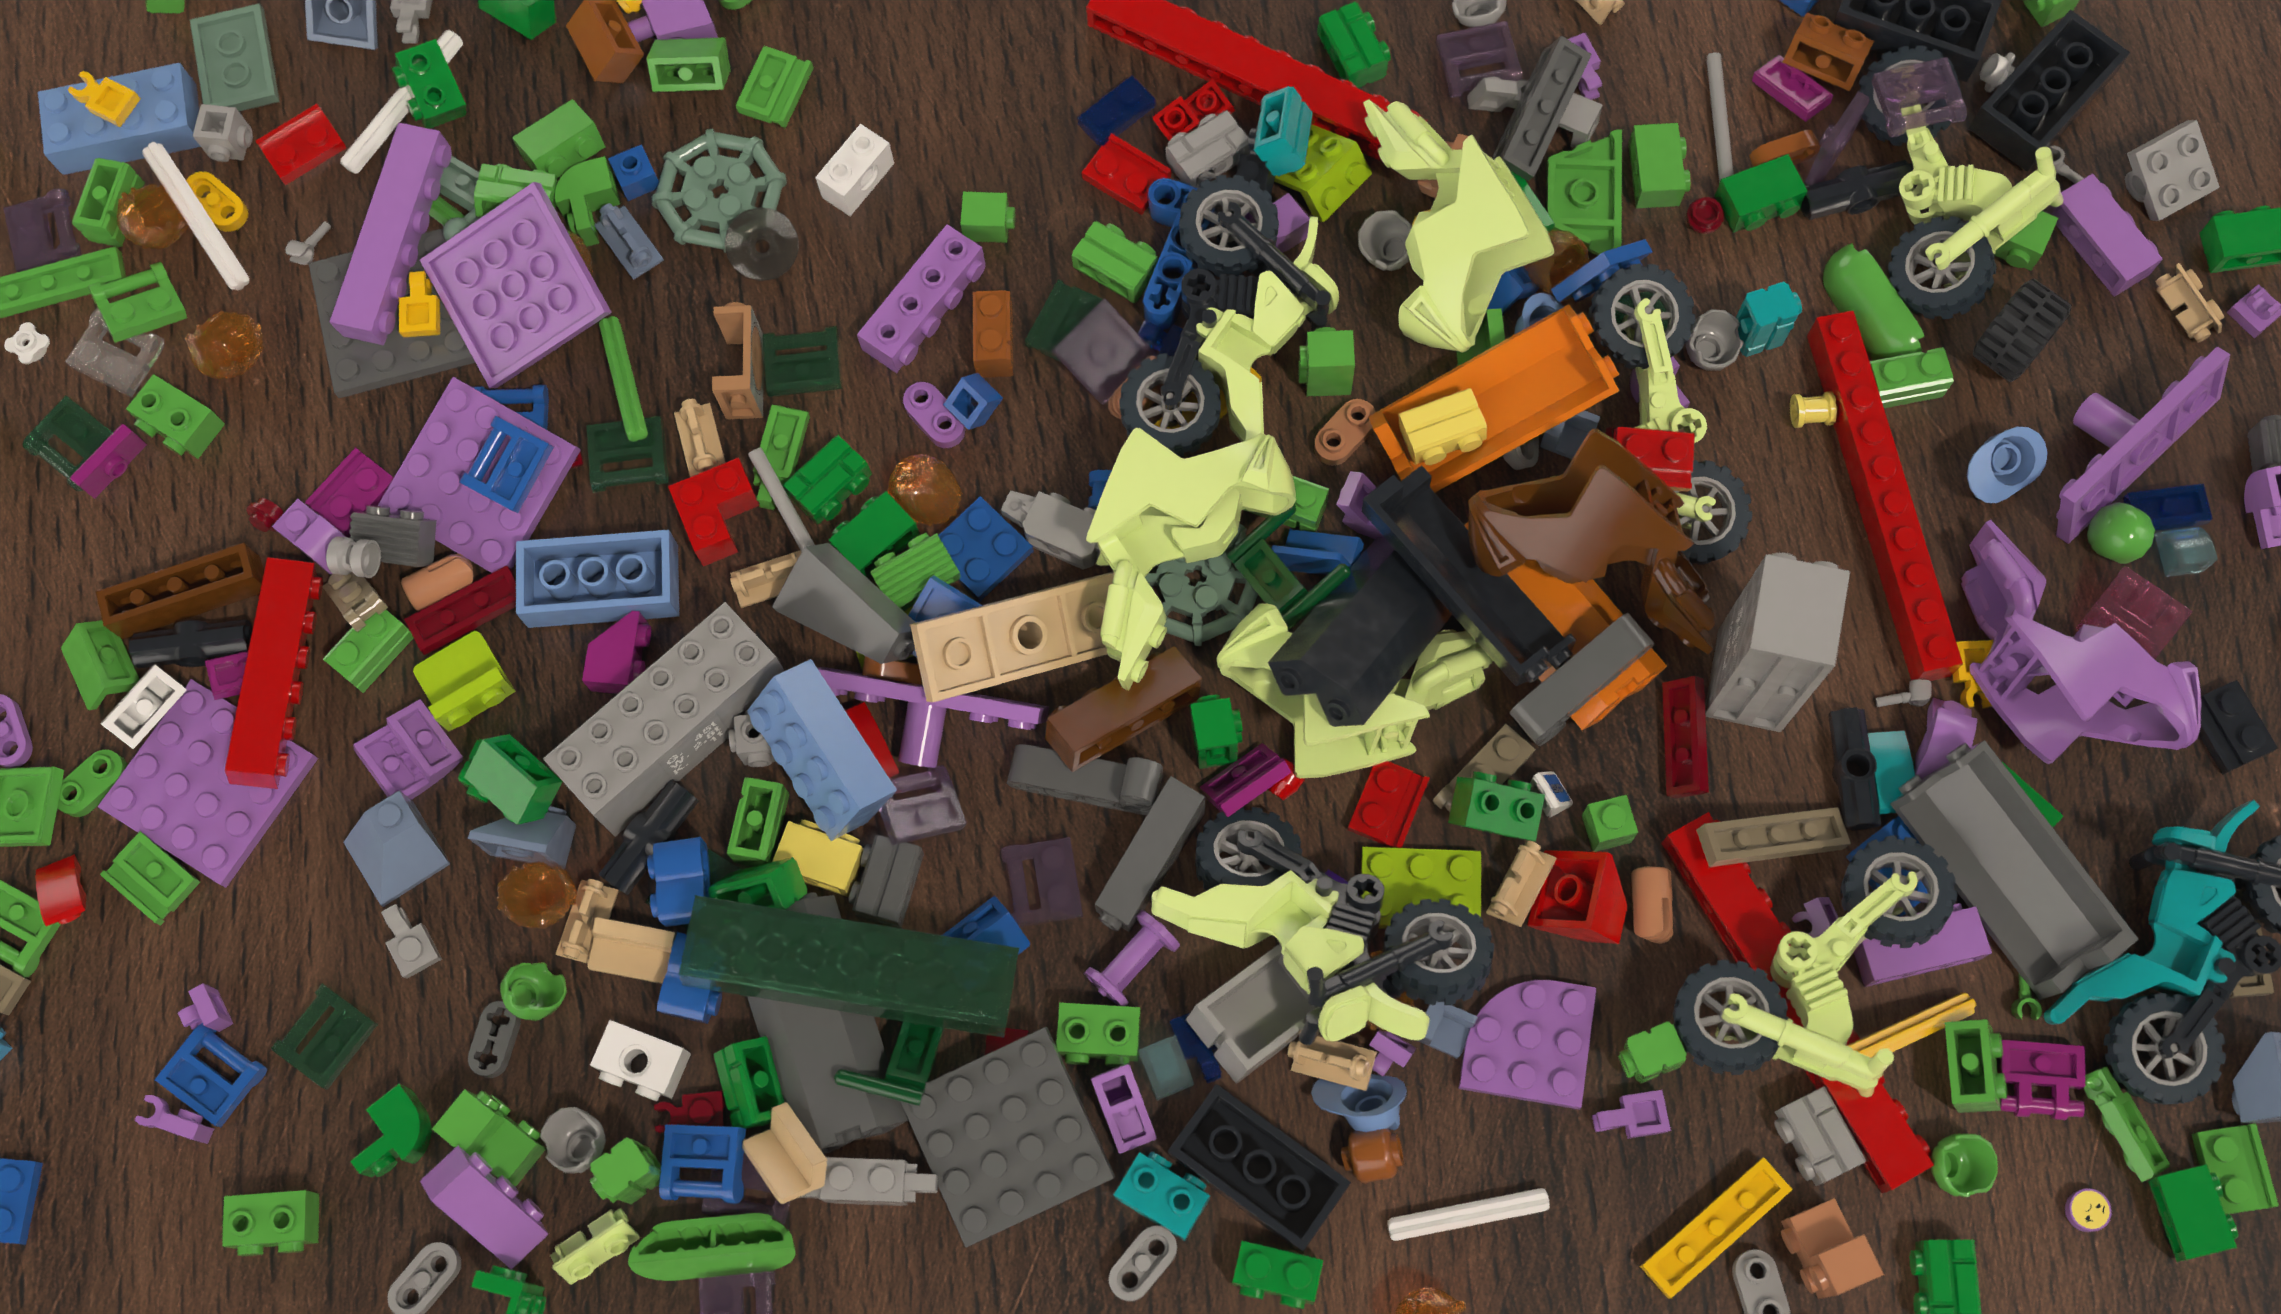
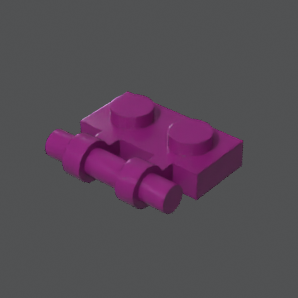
[1997,1040,2085,1120]

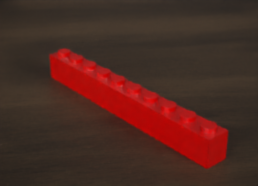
[1086,0,1428,162]
[1807,310,1963,681]
[1661,812,1934,1193]

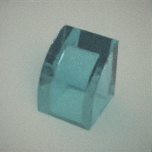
[2154,527,2218,577]
[1138,1035,1194,1100]

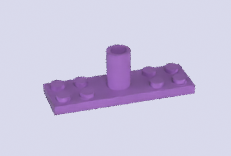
[2056,347,2230,544]
[817,667,1049,768]

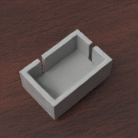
[1186,944,1319,1084]

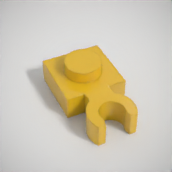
[68,71,141,127]
[1952,640,1993,708]

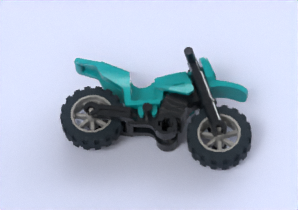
[2044,799,2281,1104]

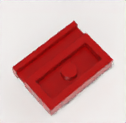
[256,104,347,185]
[1082,133,1171,215]
[1614,427,1695,492]
[1347,761,1430,848]

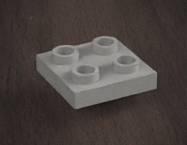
[2125,120,2220,221]

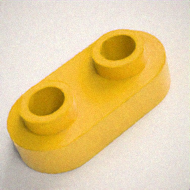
[186,172,248,232]

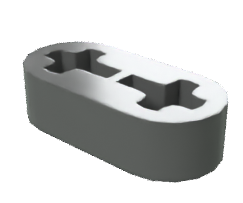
[468,1001,521,1078]

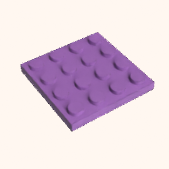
[420,182,612,388]
[378,377,581,573]
[98,679,318,888]

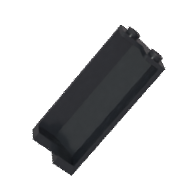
[1362,465,1576,687]
[1268,537,1452,727]

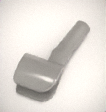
[2049,146,2084,184]
[285,221,331,265]
[1875,679,1932,707]

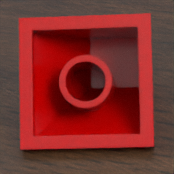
[1527,850,1628,944]

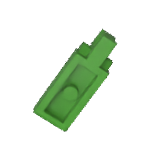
[753,405,810,510]
[2084,1066,2170,1182]

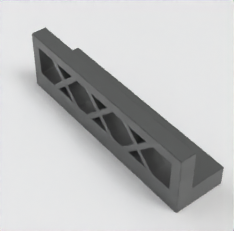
[1492,36,1592,181]

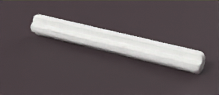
[340,30,463,174]
[142,142,250,291]

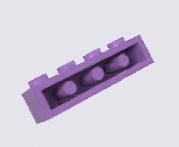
[857,224,985,373]

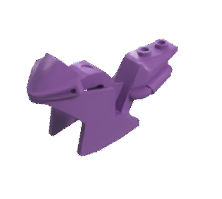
[1961,520,2202,764]

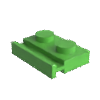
[736,46,813,128]
[100,831,200,926]
[2191,1123,2279,1214]

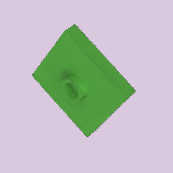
[0,767,64,847]

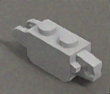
[1001,491,1101,569]
[798,1157,938,1206]

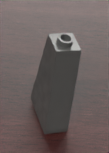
[772,543,916,664]
[1095,776,1205,933]

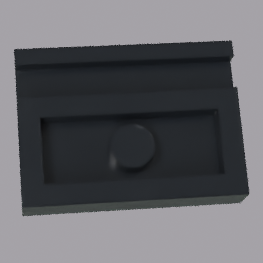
[2199,680,2278,775]

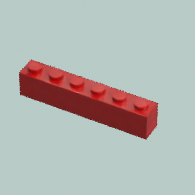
[225,557,323,789]

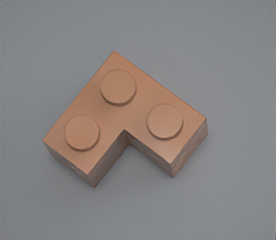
[1781,1198,1884,1299]

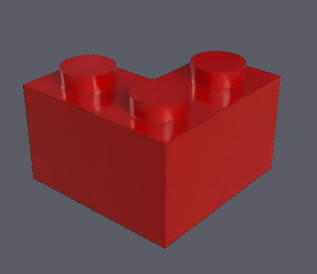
[668,457,759,567]

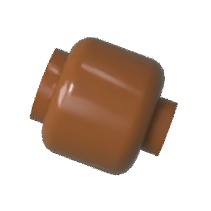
[1341,1128,1404,1183]

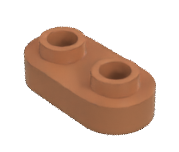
[1314,399,1376,466]

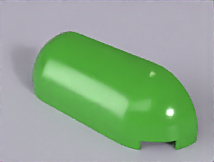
[1823,243,1924,361]
[628,1213,795,1281]

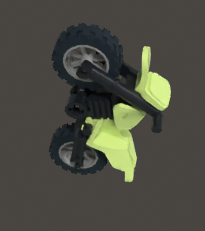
[1120,175,1339,457]
[1151,807,1494,1045]

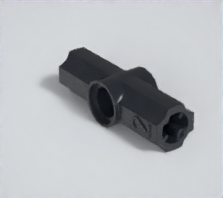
[1800,160,1917,220]
[129,619,253,669]
[1828,707,1881,831]
[598,780,699,896]

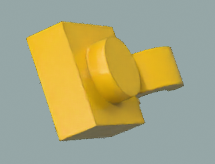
[399,271,440,338]

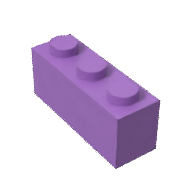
[2046,173,2163,297]
[1854,903,1992,987]
[420,1146,548,1269]

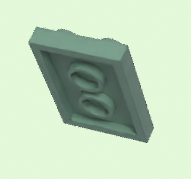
[190,4,280,111]

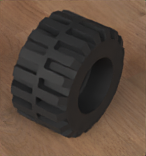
[1973,278,2072,382]

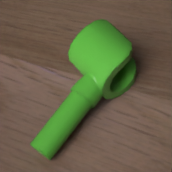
[2011,972,2042,1020]

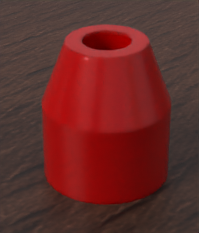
[1268,757,1306,801]

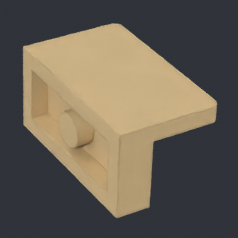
[587,917,676,984]
[742,1102,827,1204]

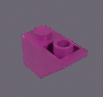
[582,611,651,694]

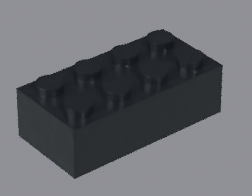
[1833,0,2002,83]
[1968,9,2130,172]
[1168,1084,1351,1254]

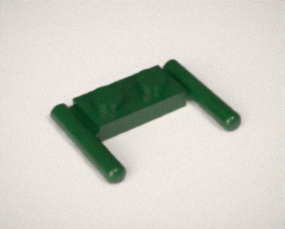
[1226,504,1351,630]
[834,987,950,1106]

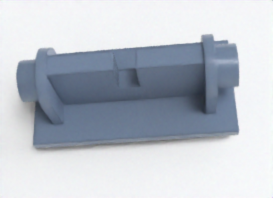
[594,204,664,280]

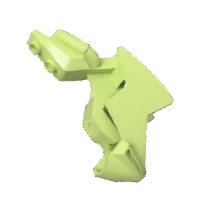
[1363,99,1554,353]
[1086,428,1296,691]
[1216,603,1493,778]

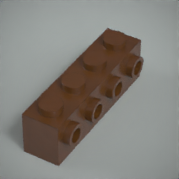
[96,543,264,639]
[1045,646,1202,772]

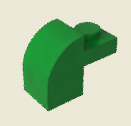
[350,1084,432,1178]

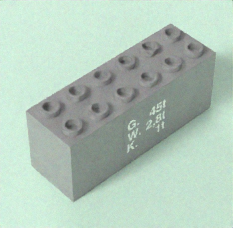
[1705,553,1850,732]
[543,602,784,836]

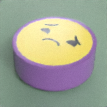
[2065,1189,2112,1232]

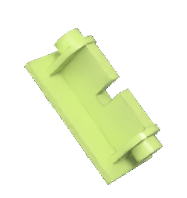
[550,1208,640,1285]

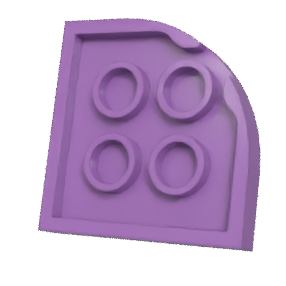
[1458,980,1596,1109]

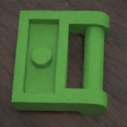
[88,262,187,343]
[0,880,61,977]

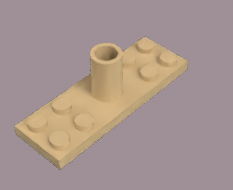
[910,572,1115,702]

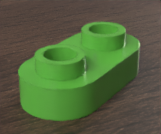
[57,750,128,817]

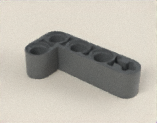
[1510,613,1654,746]
[1006,744,1163,815]

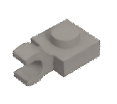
[390,0,432,43]
[1467,77,1528,112]
[381,904,442,979]

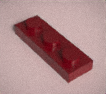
[404,565,516,655]
[1662,676,1709,799]

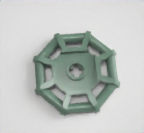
[651,128,787,253]
[1145,524,1258,646]

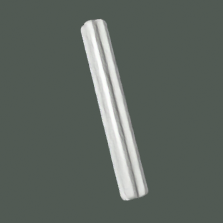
[1387,1188,1549,1241]

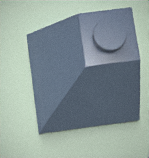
[305,0,378,50]
[343,791,451,907]
[468,806,576,870]
[2232,1032,2281,1123]

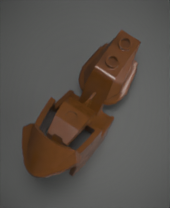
[1468,429,1716,654]

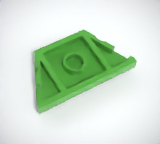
[1546,129,1622,256]

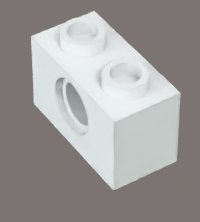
[815,124,894,216]
[100,665,187,749]
[590,1020,691,1102]

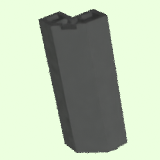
[1890,740,2138,1000]
[727,893,908,1155]

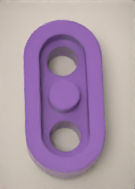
[903,382,965,448]
[0,694,33,768]

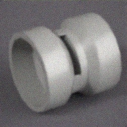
[326,536,381,578]

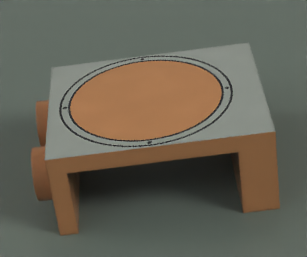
[712,302,764,419]

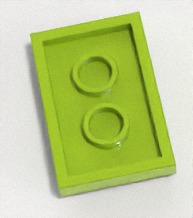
[1361,847,1481,929]

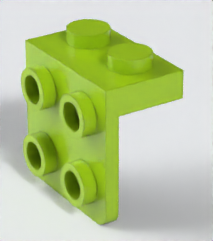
[1274,125,1372,222]
[413,631,516,732]

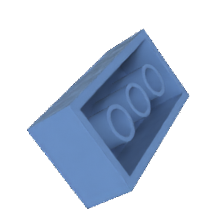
[38,63,201,175]
[516,530,679,628]
[747,659,897,841]

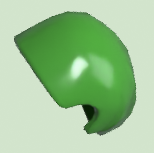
[2087,502,2155,564]
[500,962,567,1021]
[1931,1134,1998,1197]

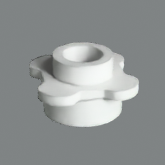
[1980,52,2015,93]
[4,322,50,364]

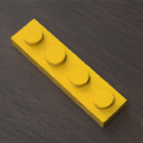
[1640,1157,1792,1299]

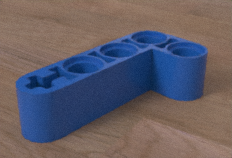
[1143,178,1216,330]

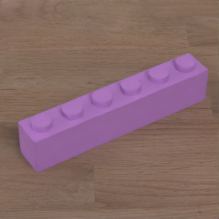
[329,122,451,345]

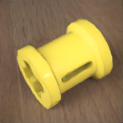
[1790,391,1837,428]

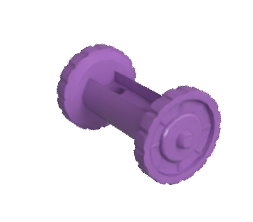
[1084,910,1180,1006]

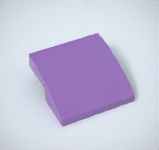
[353,699,463,800]

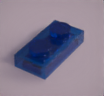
[1077,75,1156,148]
[2123,483,2213,531]

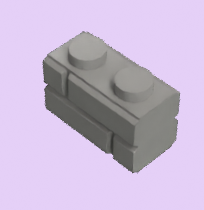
[1166,110,1250,188]
[1774,1086,1866,1186]

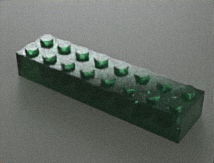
[679,895,1019,1037]

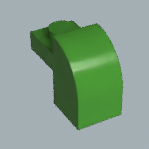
[555,156,620,247]

